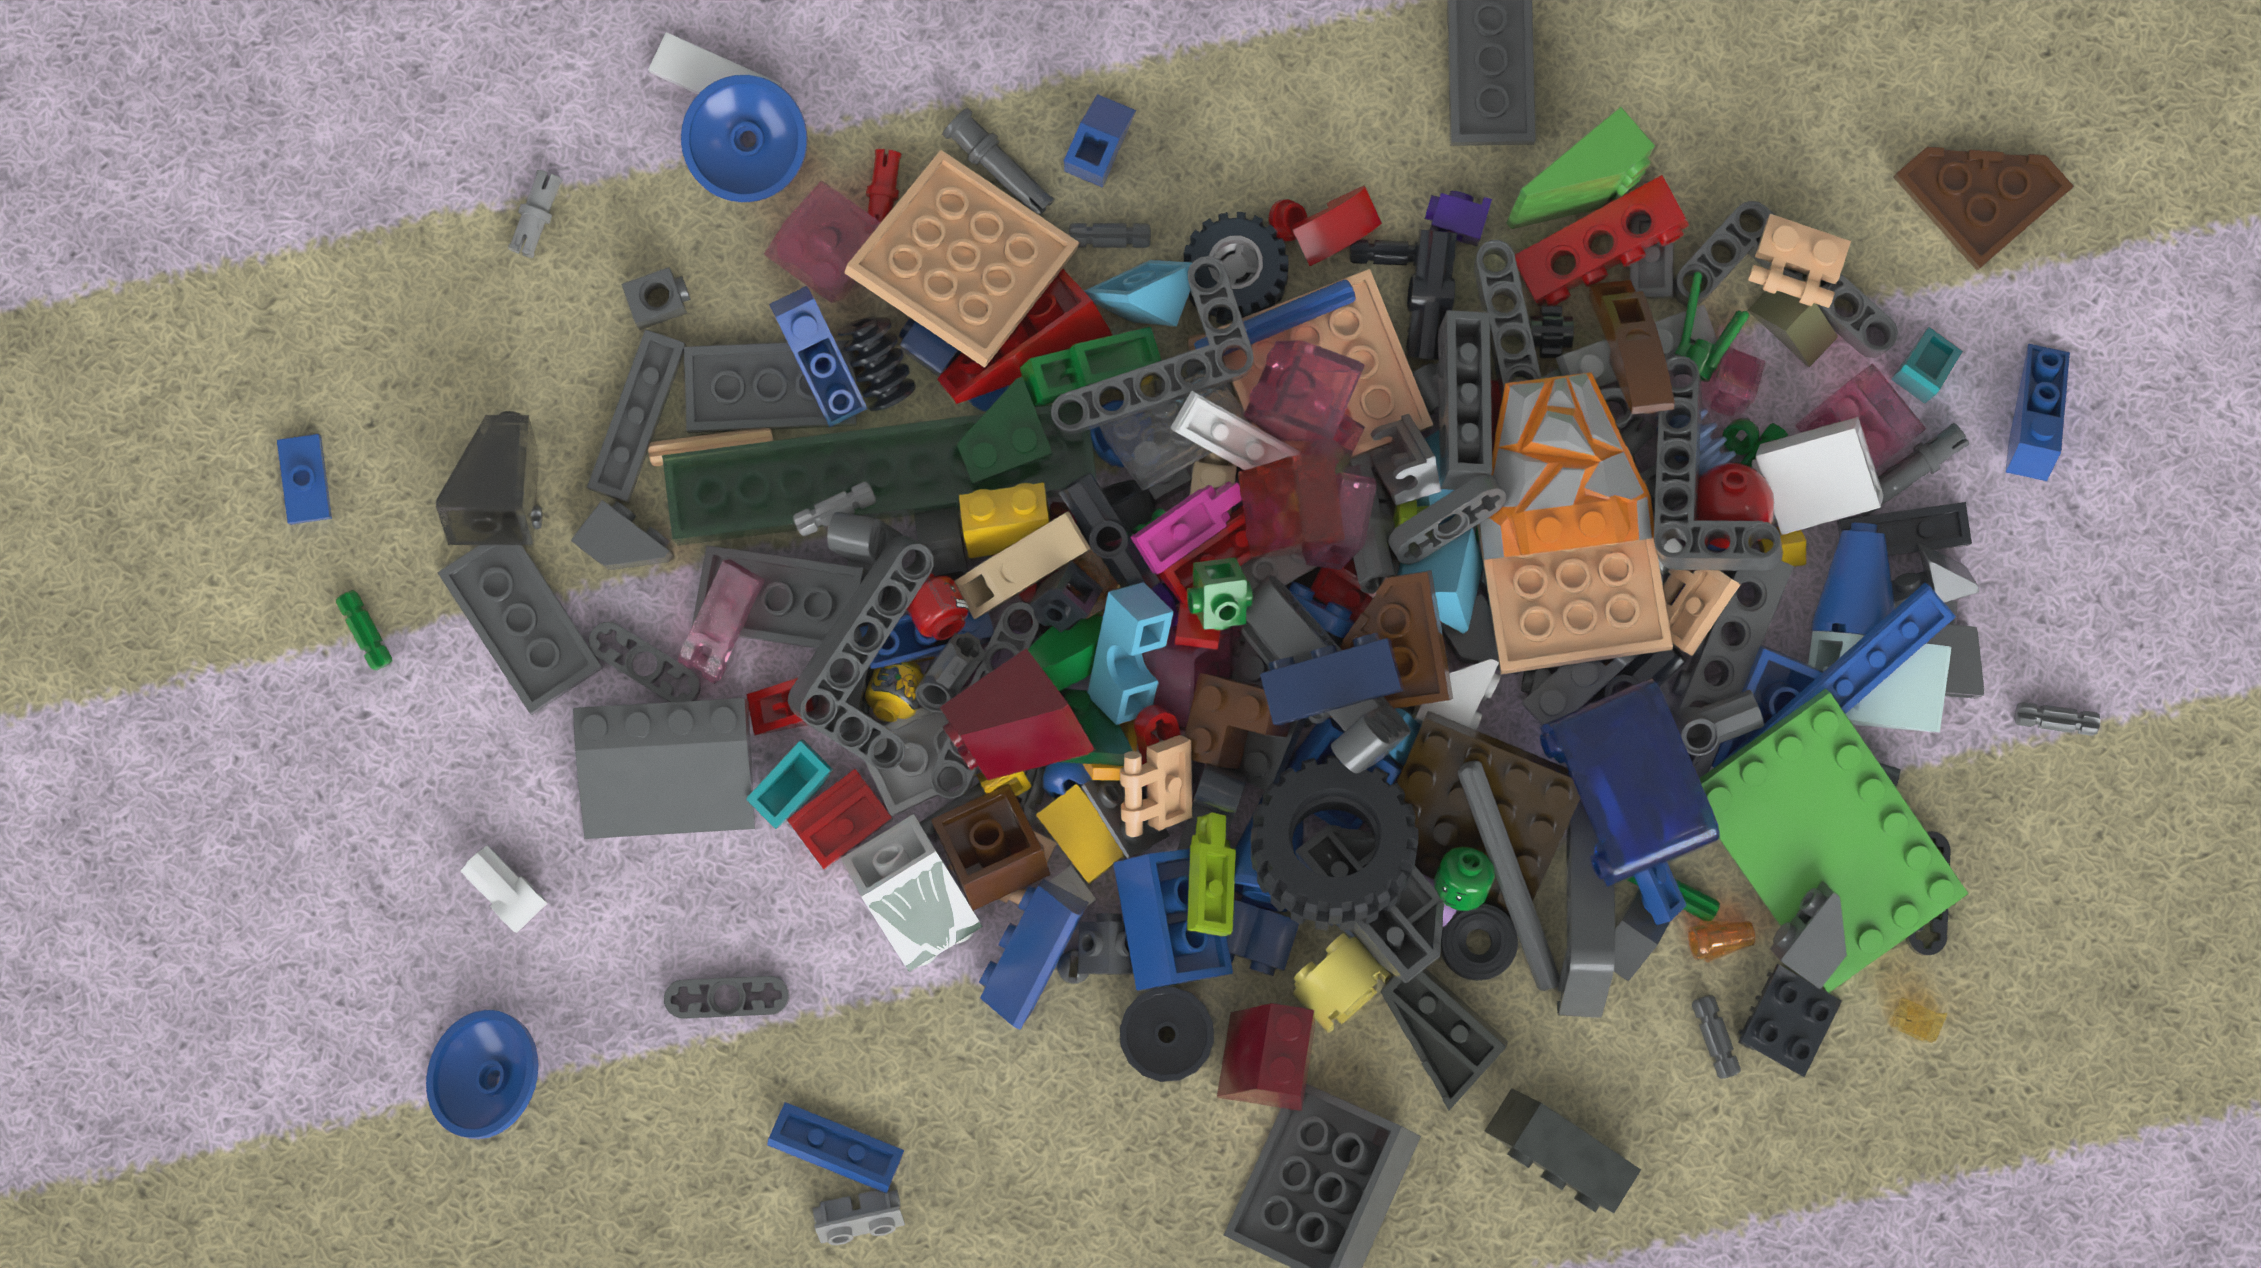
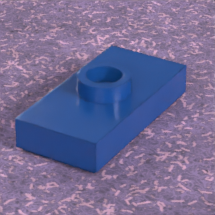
[277,434,332,525]

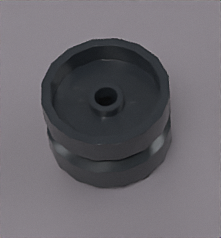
[1120,987,1214,1082]

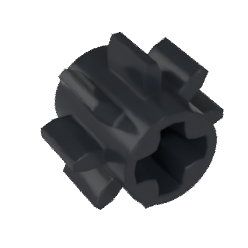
[1529,306,1574,358]

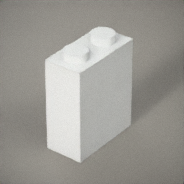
[1752,417,1884,535]

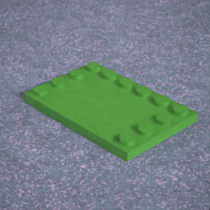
[1684,688,1969,993]

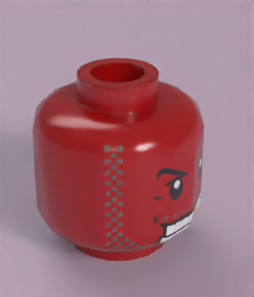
[906,574,969,640]

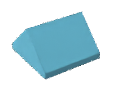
[1084,260,1197,326]
[1397,528,1483,634]

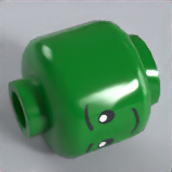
[1434,846,1495,911]

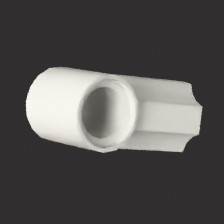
[461,846,548,933]

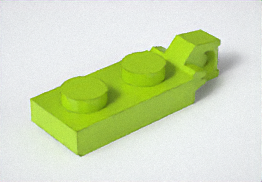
[1187,813,1236,937]

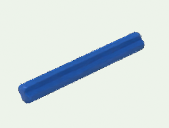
[1194,280,1356,357]

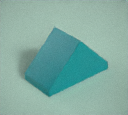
[1891,327,1963,404]
[746,739,833,829]

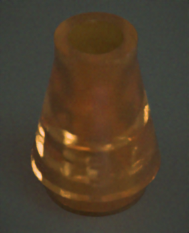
[1688,920,1755,963]

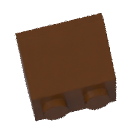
[931,784,1051,911]

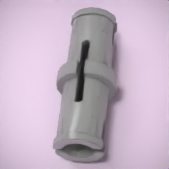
[508,170,563,258]

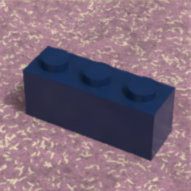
[1260,633,1404,725]

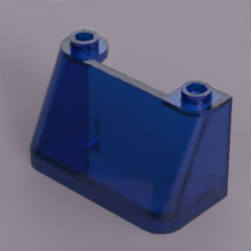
[1540,679,1720,887]

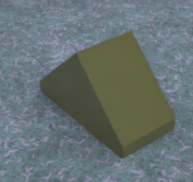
[1747,291,1838,367]

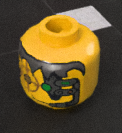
[865,661,924,722]

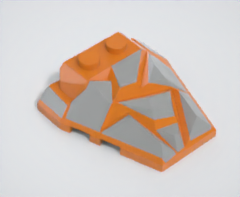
[1479,372,1654,560]

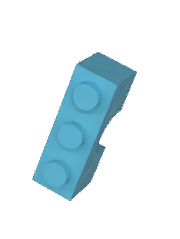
[1087,582,1173,725]

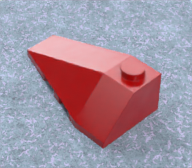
[937,269,1113,404]

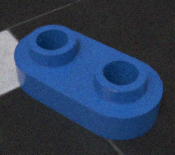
[1286,581,1355,639]

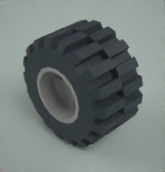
[1183,212,1289,325]

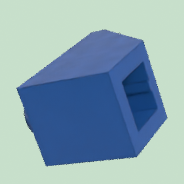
[1064,94,1136,188]

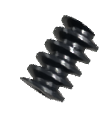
[837,316,916,411]

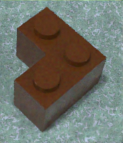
[1184,673,1291,769]

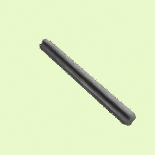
[1458,760,1560,991]

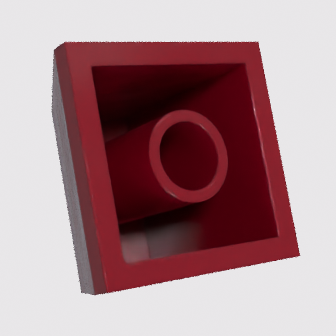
[940,648,1095,780]
[1217,1003,1315,1111]

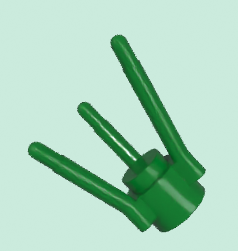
[1675,271,1749,382]

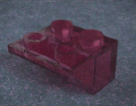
[1795,363,1926,469]

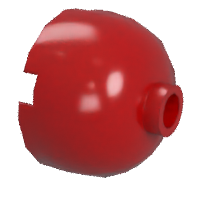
[1697,462,1774,549]

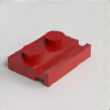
[787,769,893,870]

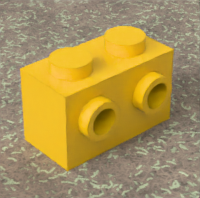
[959,483,1051,558]
[1036,784,1125,884]

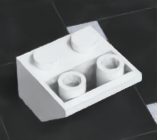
[1411,659,1501,730]

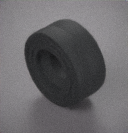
[1440,903,1518,981]

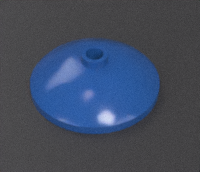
[681,75,808,202]
[426,1010,539,1139]

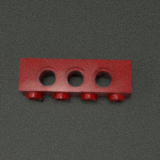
[1515,175,1689,307]

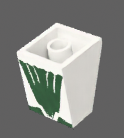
[841,814,983,972]

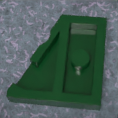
[957,377,1053,486]
[1059,689,1133,766]

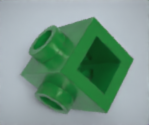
[1187,557,1253,630]

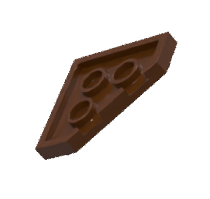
[1893,147,2074,271]
[1327,570,1453,719]

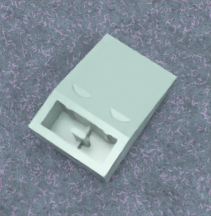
[1808,631,1952,733]

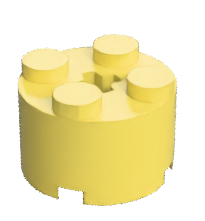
[1293,933,1391,1033]

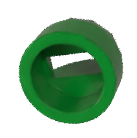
[1722,417,1760,455]

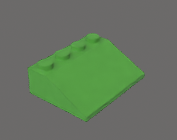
[1506,107,1655,229]

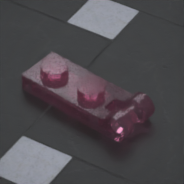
[678,559,765,684]

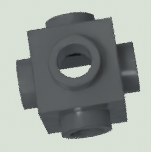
[1078,913,1133,975]

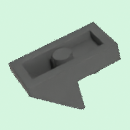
[1892,543,1979,609]

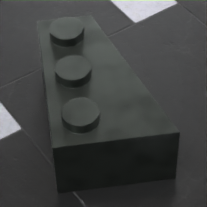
[1381,968,1508,1111]
[1484,1088,1641,1213]

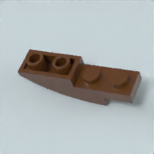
[1588,280,1675,414]

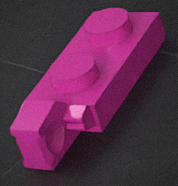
[1131,481,1246,574]

